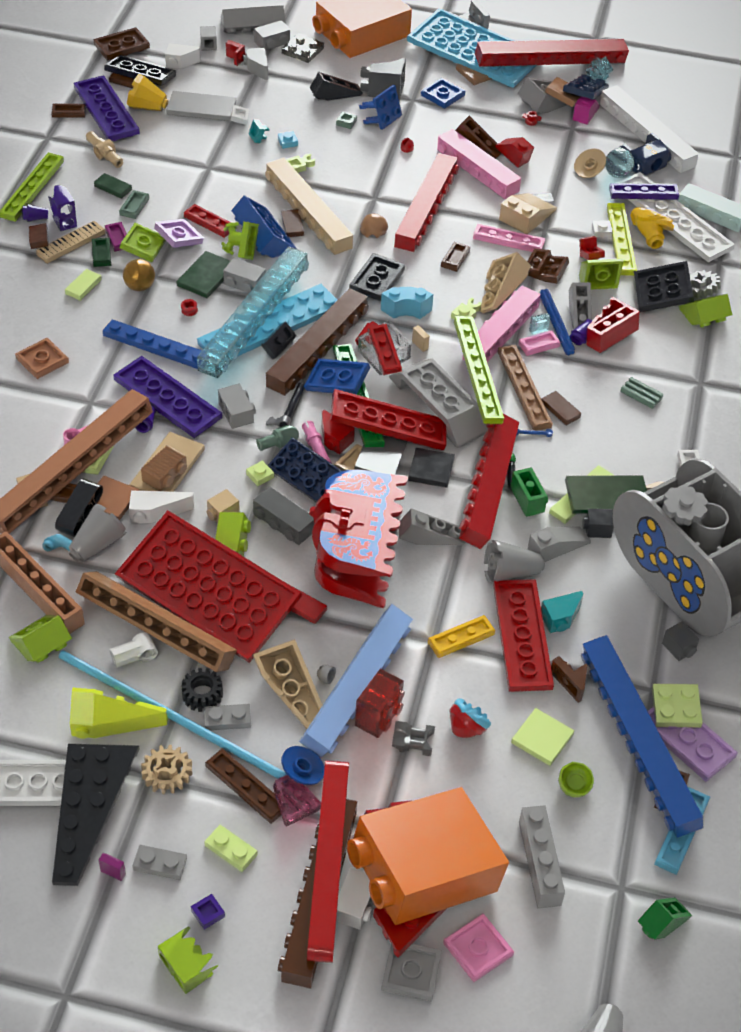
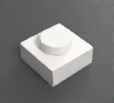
[230,105,249,125]
[592,220,612,237]
[677,450,700,466]

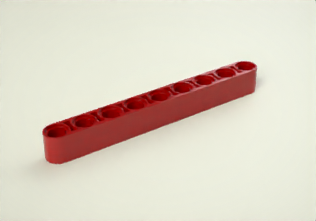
[307,760,349,963]

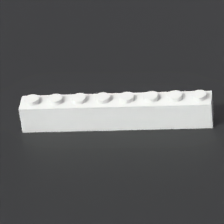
[600,86,699,173]

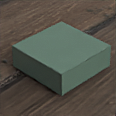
[336,112,357,129]

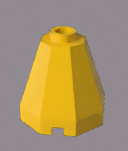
[127,74,169,111]

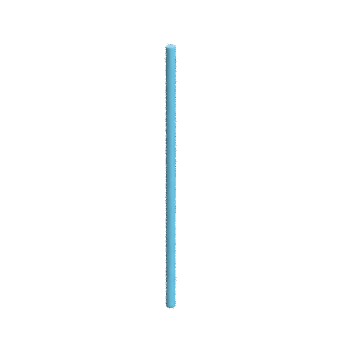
[59,650,288,782]

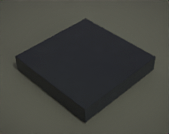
[408,447,455,488]

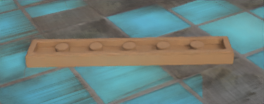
[497,344,553,431]

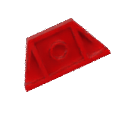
[373,907,447,958]

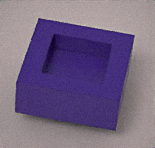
[190,894,225,930]

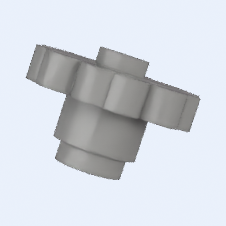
[662,485,708,526]

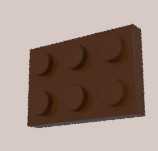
[93,27,150,60]

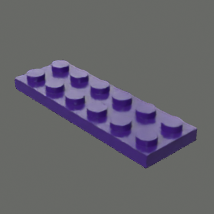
[74,75,140,141]
[113,355,223,438]

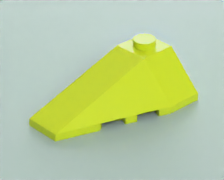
[69,687,168,739]

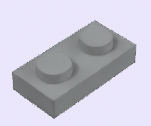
[204,704,251,731]
[132,845,187,880]

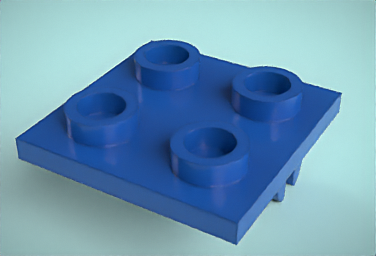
[359,85,402,130]

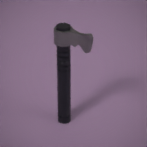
[266,383,304,427]

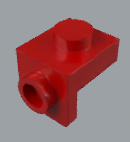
[579,236,605,260]

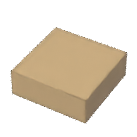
[412,326,430,352]

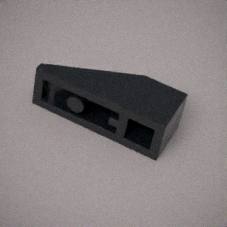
[310,71,363,101]

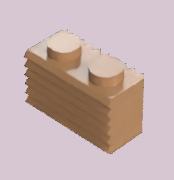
[141,445,187,491]

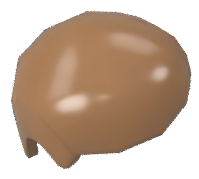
[360,213,388,238]

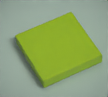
[120,222,166,262]

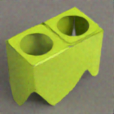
[157,926,218,994]

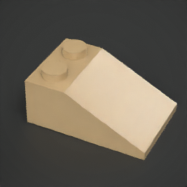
[499,193,557,234]

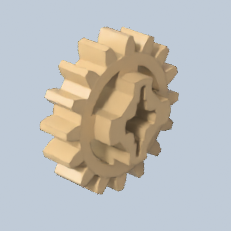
[141,745,193,794]

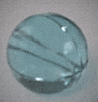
[605,148,635,178]

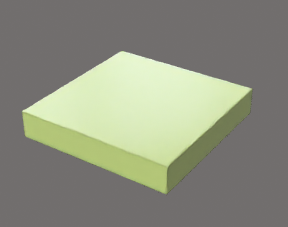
[511,708,575,766]

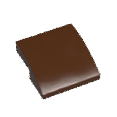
[527,249,569,284]

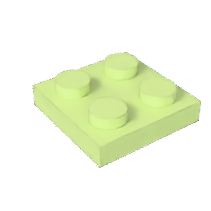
[652,684,703,728]

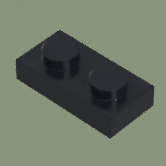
[261,321,297,359]

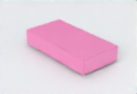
[519,330,561,356]

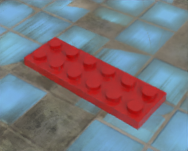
[330,389,446,451]
[493,579,554,692]

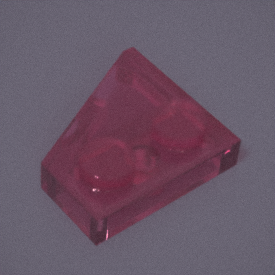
[273,775,321,827]

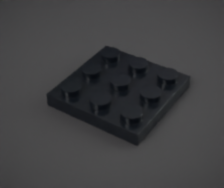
[634,261,694,312]

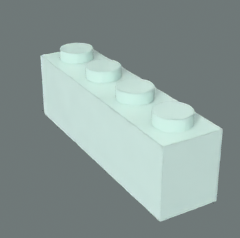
[678,183,741,233]

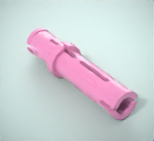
[302,421,331,463]

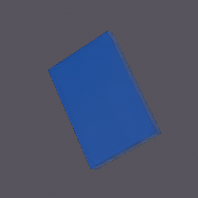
[304,359,371,395]

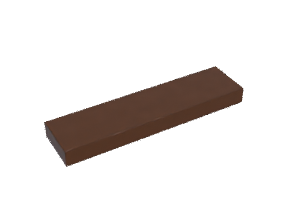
[205,748,288,824]

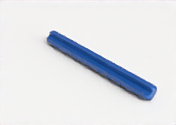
[540,289,575,356]

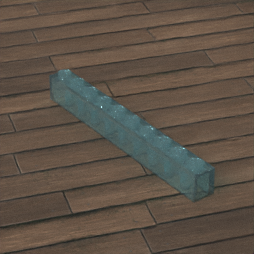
[197,246,309,378]

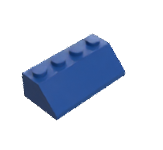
[231,195,297,258]

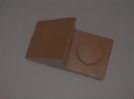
[551,656,587,703]

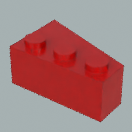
[587,296,640,353]

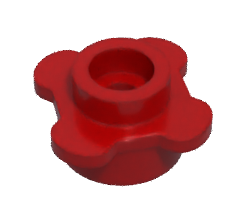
[522,111,542,126]

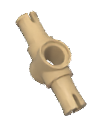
[86,131,123,168]

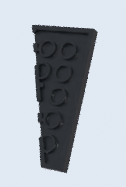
[52,744,140,886]

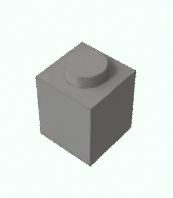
[200,26,217,51]

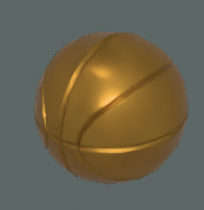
[123,259,155,291]

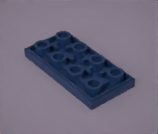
[563,74,609,99]
[267,437,342,503]

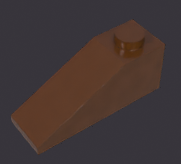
[455,115,502,159]

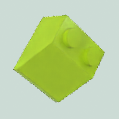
[579,259,623,290]
[678,294,733,327]
[9,615,72,663]

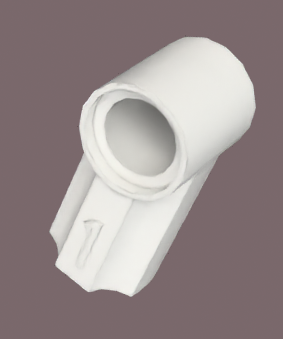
[110,632,158,668]

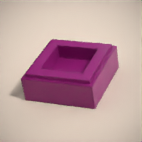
[98,853,126,881]

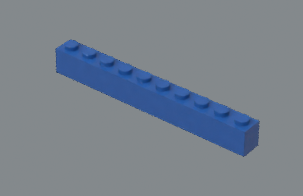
[581,635,703,838]

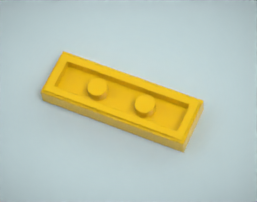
[428,615,496,658]

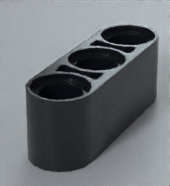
[55,478,103,537]

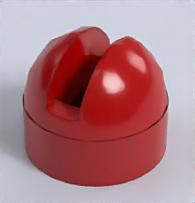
[401,138,414,153]

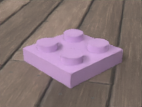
[154,219,204,248]

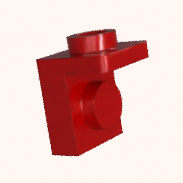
[226,40,246,66]

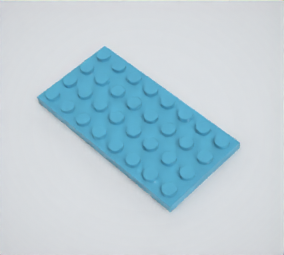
[407,8,537,88]

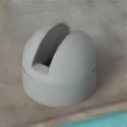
[317,665,336,684]

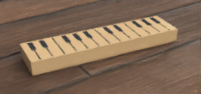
[36,221,105,264]

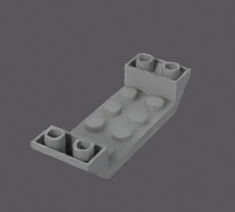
[389,358,488,448]

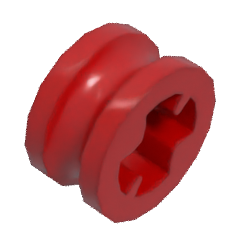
[181,299,198,316]

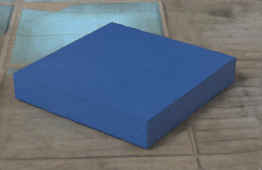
[421,78,466,109]

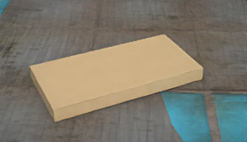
[129,432,205,492]

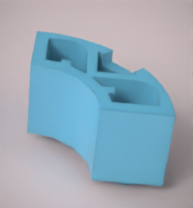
[381,287,434,319]

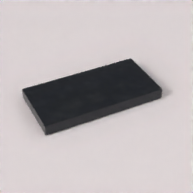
[104,55,176,86]

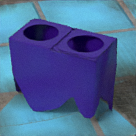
[48,185,77,231]

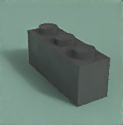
[253,487,314,545]

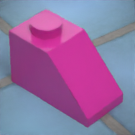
[572,96,600,125]

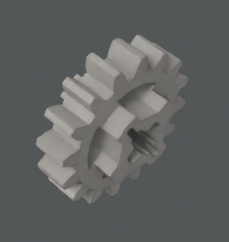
[689,270,721,299]

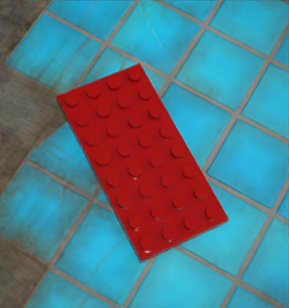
[115,510,302,663]

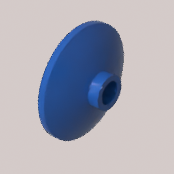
[281,746,325,785]

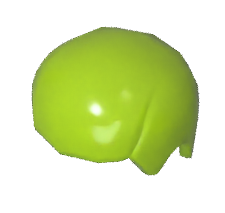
[558,762,594,798]

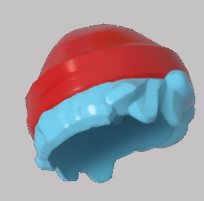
[449,698,491,738]

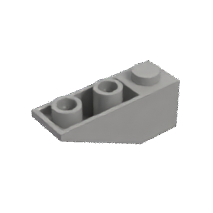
[399,508,465,545]

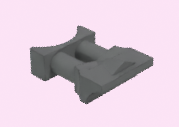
[392,721,435,756]

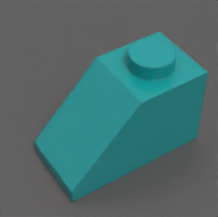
[541,591,584,633]

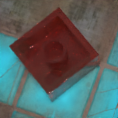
[355,668,405,738]

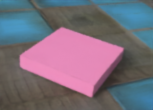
[443,913,514,982]

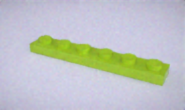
[0,152,64,222]

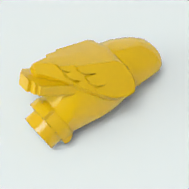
[630,207,674,249]

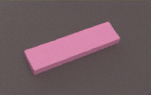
[473,224,545,252]

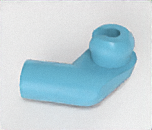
[42,534,72,552]

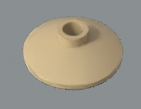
[574,148,607,178]

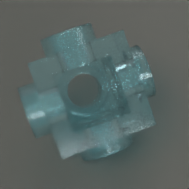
[585,56,613,80]

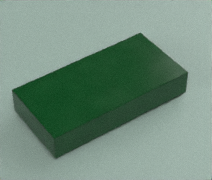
[94,173,132,199]
[92,238,112,267]

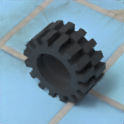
[181,668,223,712]

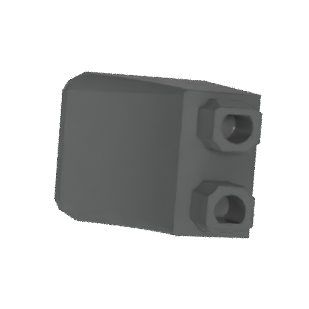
[360,58,406,102]

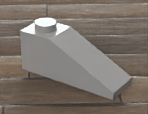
[569,283,592,329]
[527,526,591,562]

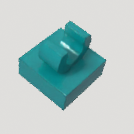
[248,120,270,143]

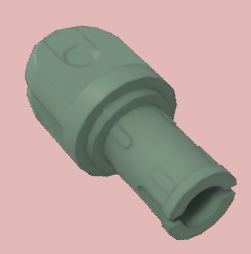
[256,425,299,451]

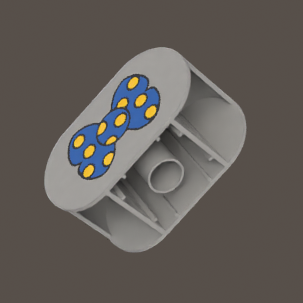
[613,458,741,637]

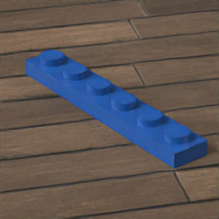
[102,319,211,371]

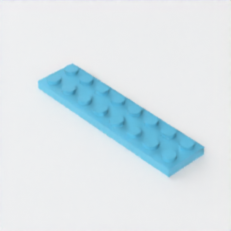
[197,284,337,365]

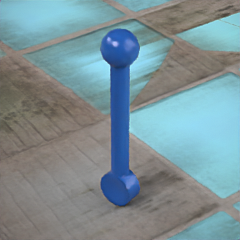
[517,429,553,437]

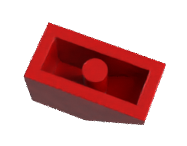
[495,137,535,168]
[321,410,355,455]

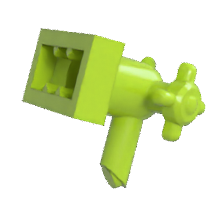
[221,221,259,260]

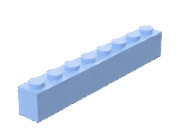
[299,604,413,758]

